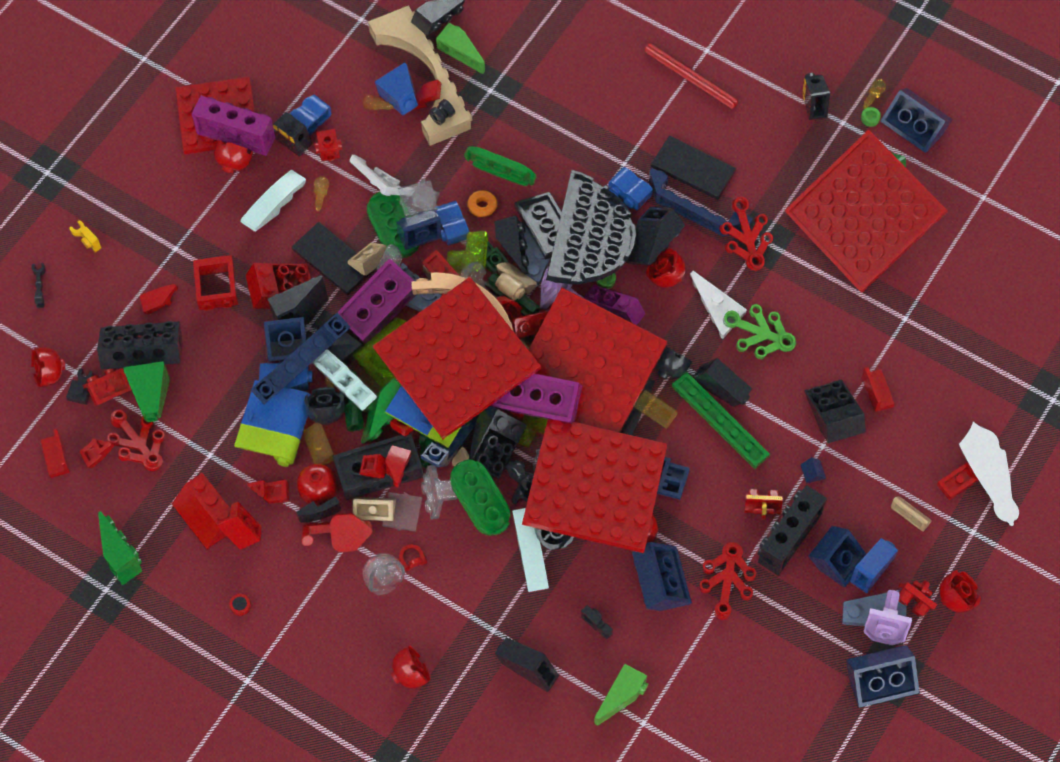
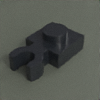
[66,368,94,405]
[581,605,613,639]

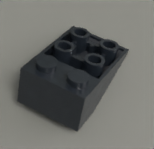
[626,207,685,265]
[268,275,329,326]
[805,379,866,443]
[469,406,527,479]

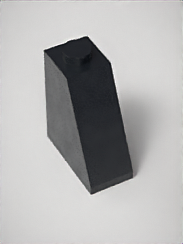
[693,358,752,407]
[495,637,559,692]

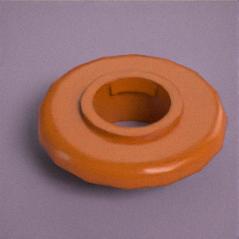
[467,190,497,217]

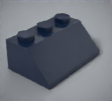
[880,88,953,153]
[632,542,692,611]
[846,645,920,708]

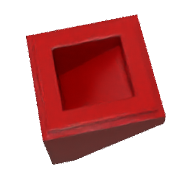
[359,454,386,478]

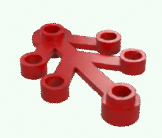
[720,196,773,271]
[107,410,165,471]
[699,542,756,620]

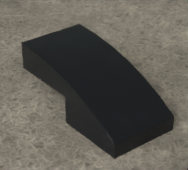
[296,497,341,523]

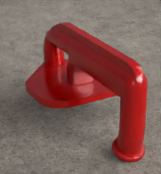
[301,513,373,552]

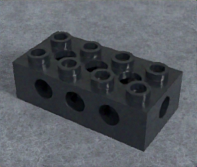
[97,321,183,369]
[333,433,424,500]
[757,485,827,576]

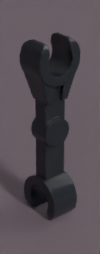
[32,263,46,308]

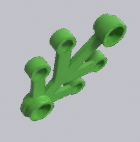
[723,304,796,359]

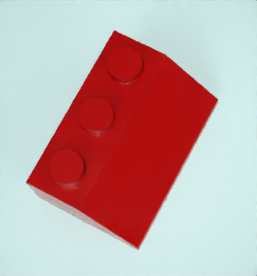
[171,473,231,550]

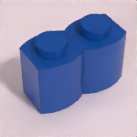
[290,94,332,136]
[608,167,653,210]
[434,201,470,246]

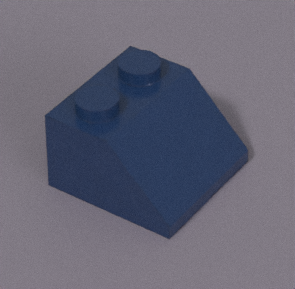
[396,210,441,250]
[264,317,306,363]
[808,526,866,587]

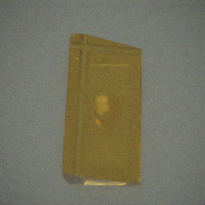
[634,389,678,429]
[303,423,334,464]

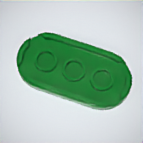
[464,146,537,186]
[367,192,419,258]
[450,459,511,536]

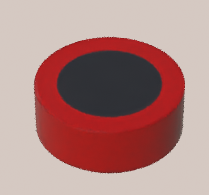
[229,594,251,616]

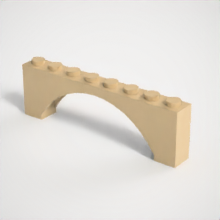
[368,6,472,146]

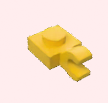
[69,220,101,253]

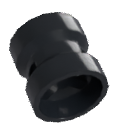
[429,99,455,126]

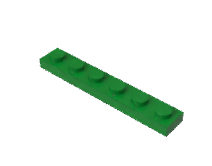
[672,372,770,469]

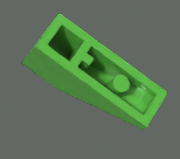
[436,23,485,74]
[594,664,648,726]

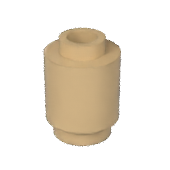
[495,273,525,300]

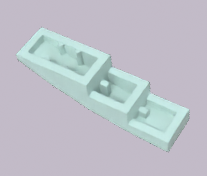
[240,170,306,232]
[312,349,377,411]
[512,508,549,592]

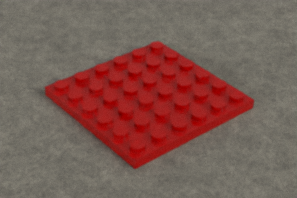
[784,130,948,293]
[372,277,541,440]
[514,287,668,433]
[522,419,667,553]

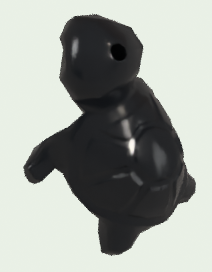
[506,460,534,504]

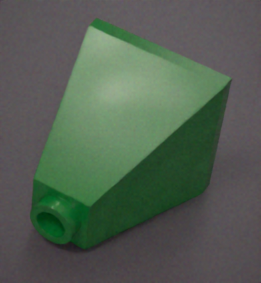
[124,361,170,422]

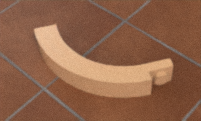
[412,273,513,330]

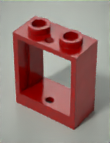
[193,255,238,311]

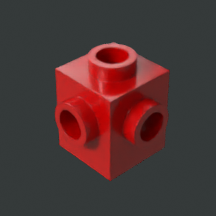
[314,129,343,161]

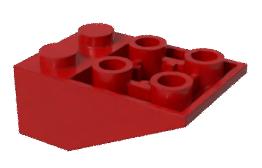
[245,263,311,309]

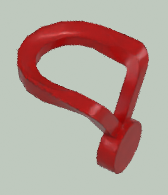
[399,544,427,572]

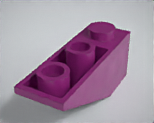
[584,285,646,325]

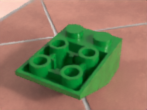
[361,378,401,444]
[98,511,142,585]

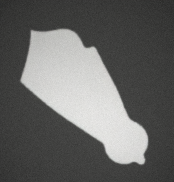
[959,422,1019,526]

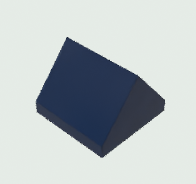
[800,457,826,484]

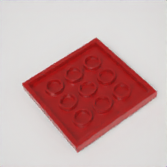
[175,76,255,155]

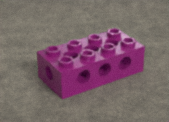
[192,96,275,156]
[338,258,416,346]
[492,374,583,424]

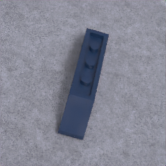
[649,168,753,237]
[251,312,351,405]
[421,405,491,468]

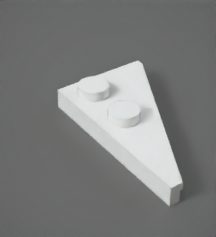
[350,154,415,197]
[690,271,747,339]

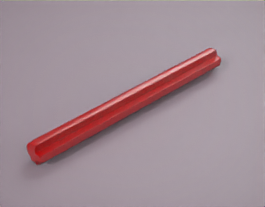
[645,43,738,109]

